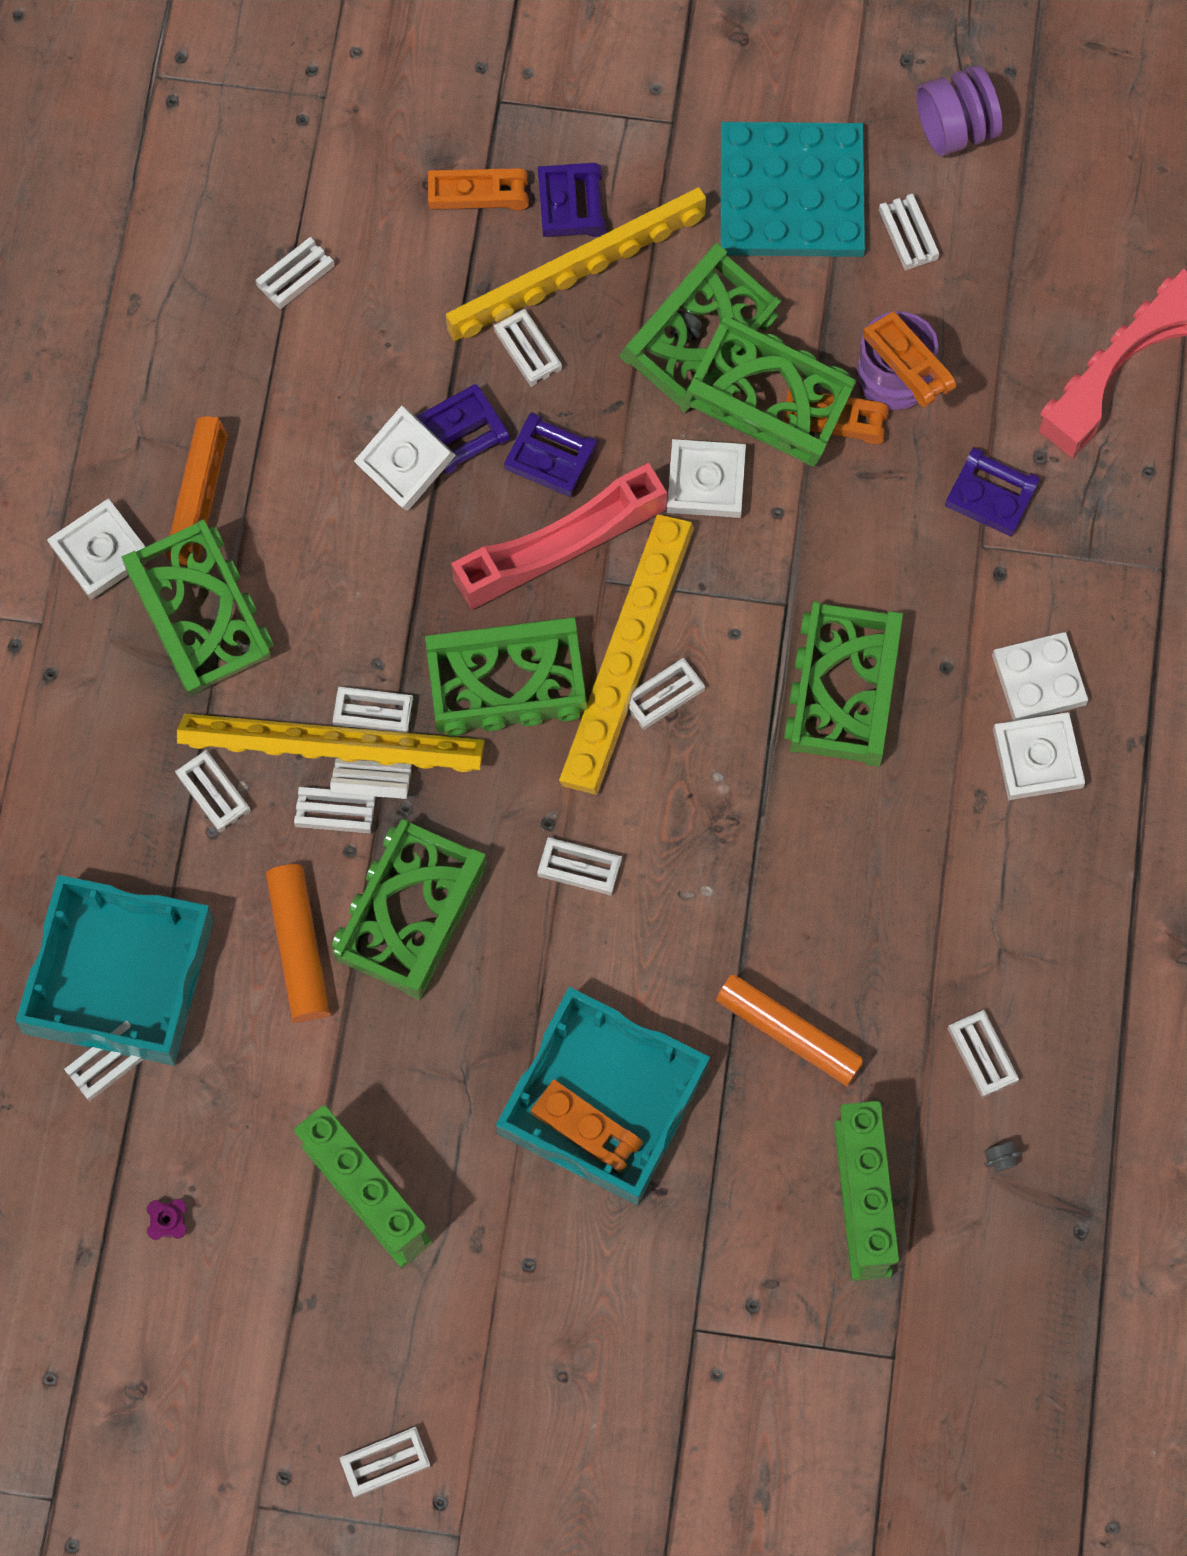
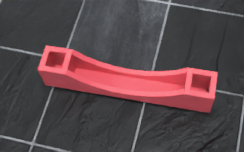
[1039,269,1187,458]
[451,462,667,610]

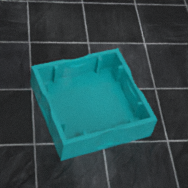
[15,875,214,1066]
[496,987,710,1206]

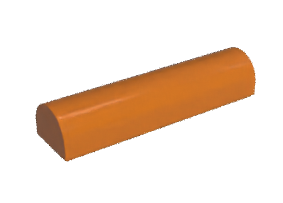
[165,416,228,565]
[265,864,331,1024]
[715,974,863,1087]

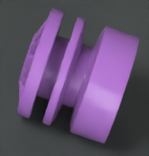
[916,65,1002,157]
[857,311,939,410]

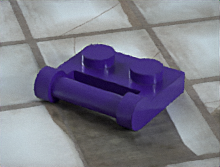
[538,163,607,237]
[416,383,510,475]
[504,412,599,497]
[945,447,1041,537]

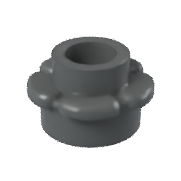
[670,311,702,343]
[984,1141,1022,1173]

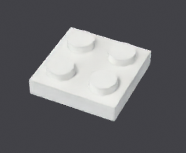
[354,405,456,511]
[667,439,746,518]
[47,498,150,600]
[992,632,1088,721]
[993,712,1085,800]

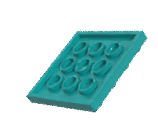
[720,122,865,257]

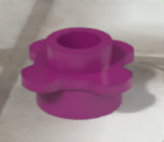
[147,1199,187,1240]

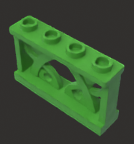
[618,242,781,413]
[682,316,856,467]
[121,519,274,697]
[784,601,903,767]
[425,617,587,736]
[331,818,487,1000]
[834,1101,899,1281]
[294,1105,432,1269]

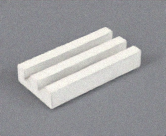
[879,194,939,270]
[256,237,335,310]
[494,309,562,387]
[628,657,705,731]
[332,686,414,733]
[175,750,251,833]
[330,758,411,799]
[294,787,376,834]
[537,837,622,896]
[947,1010,1019,1098]
[64,1021,143,1102]
[339,1427,431,1498]

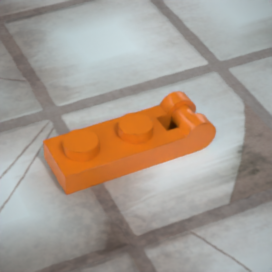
[428,168,529,211]
[864,311,956,407]
[782,388,889,444]
[530,1079,644,1175]

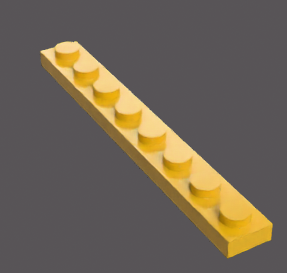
[445,187,706,342]
[559,514,694,795]
[177,713,485,772]

